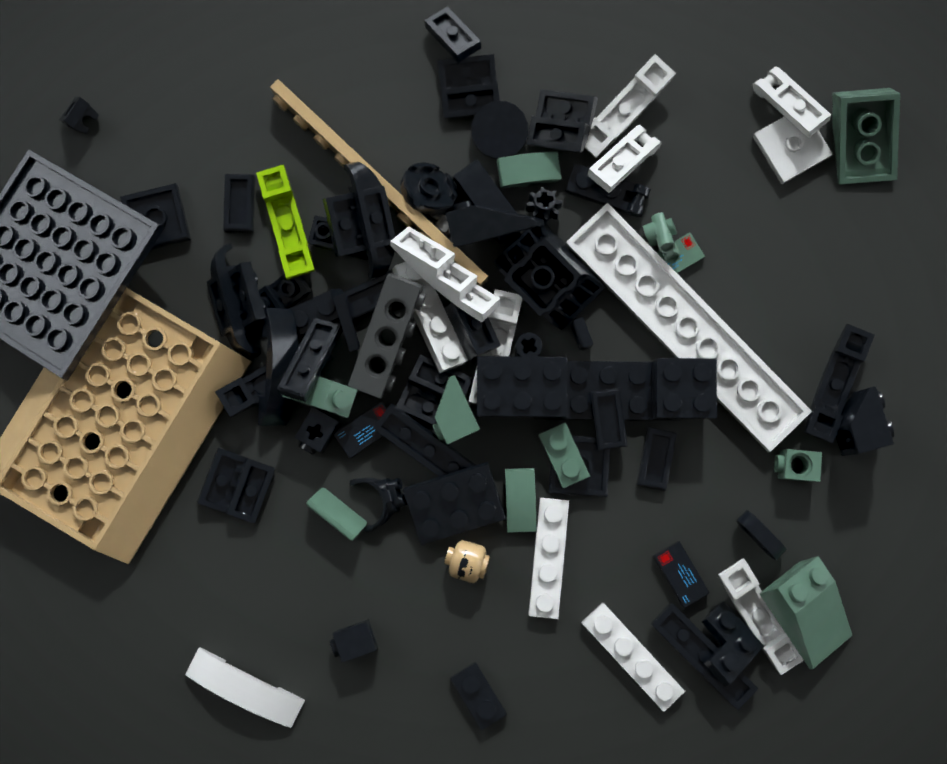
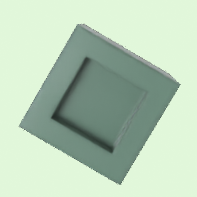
[774,449,822,482]

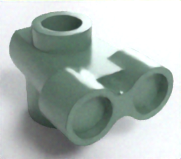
[643,212,680,263]

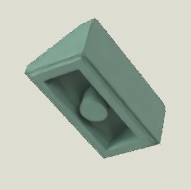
[306,488,367,541]

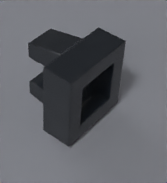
[59,97,99,134]

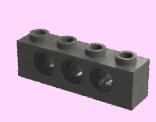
[348,273,426,398]

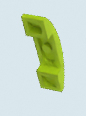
[256,164,315,280]

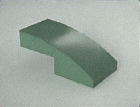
[496,151,562,188]
[505,468,537,533]

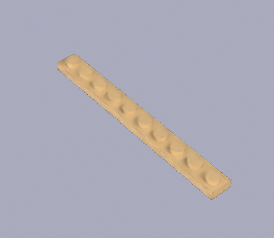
[270,79,488,287]

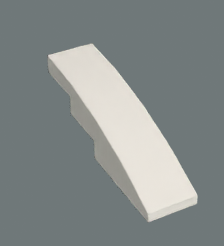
[390,226,500,323]

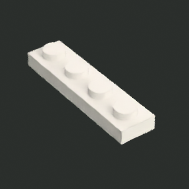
[392,262,468,373]
[528,498,569,619]
[581,602,685,712]

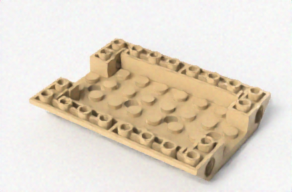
[0,288,252,564]

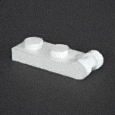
[752,67,831,138]
[587,125,662,193]

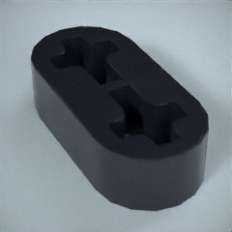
[736,510,787,560]

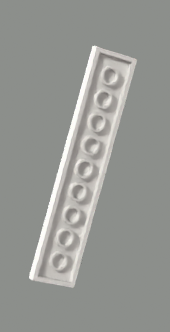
[565,203,812,452]

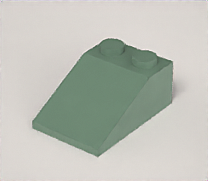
[832,88,900,184]
[759,556,852,669]

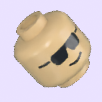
[444,540,490,583]

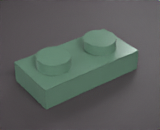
[538,422,590,489]

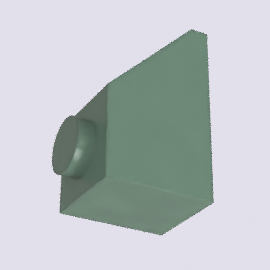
[432,375,480,444]
[282,377,357,418]

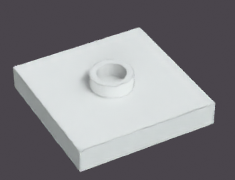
[753,116,833,184]

